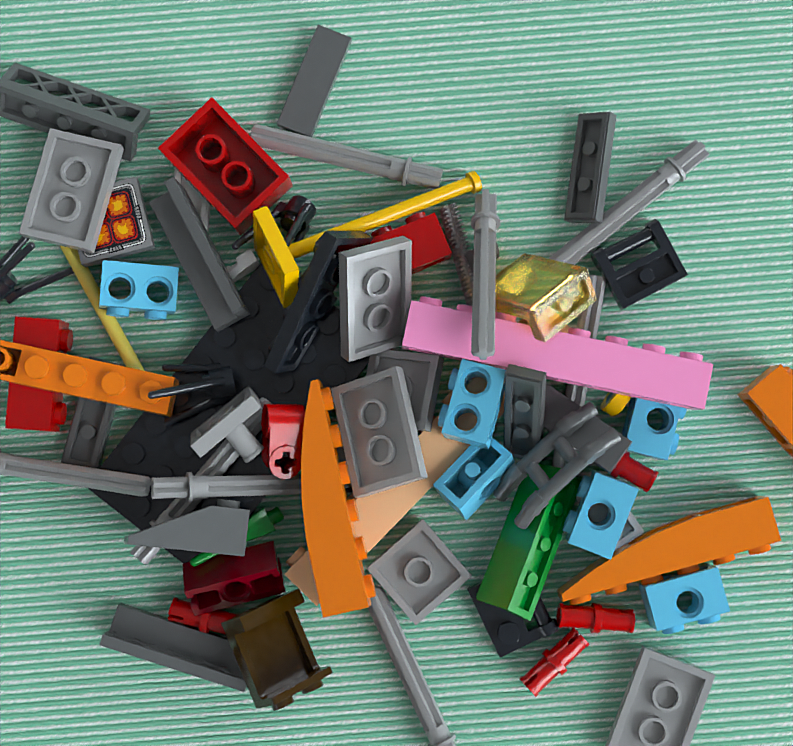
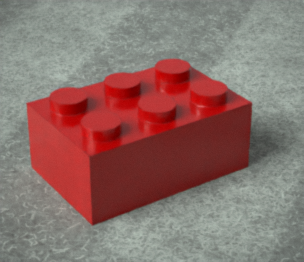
[158,97,293,236]

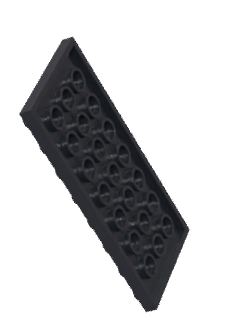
[88,263,370,564]

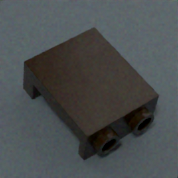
[221,588,333,711]

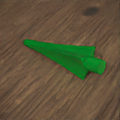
[190,507,284,566]

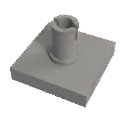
[190,385,264,463]

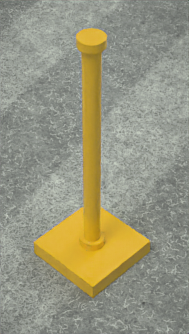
[253,171,482,308]

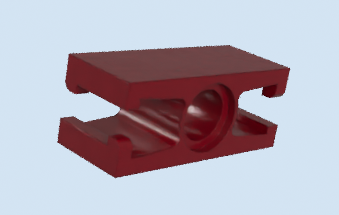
[182,541,286,616]

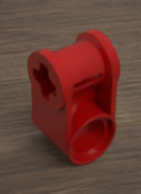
[261,404,306,479]

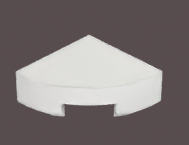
[226,249,260,282]

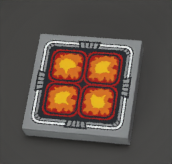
[78,177,156,267]

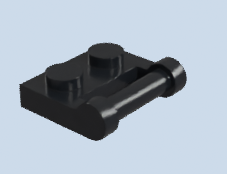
[590,219,688,310]
[467,581,560,658]

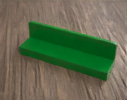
[476,464,581,621]

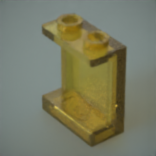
[495,253,597,342]

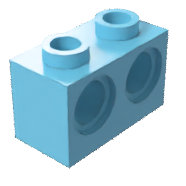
[99,260,179,320]
[438,359,506,449]

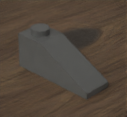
[124,499,250,556]

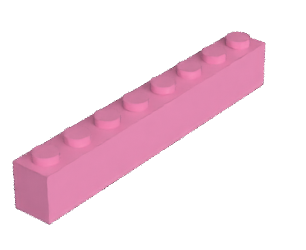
[402,296,714,410]

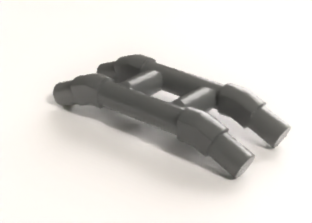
[493,402,621,529]

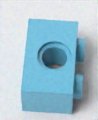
[621,397,687,460]
[433,437,515,521]
[562,470,639,560]
[638,564,730,634]

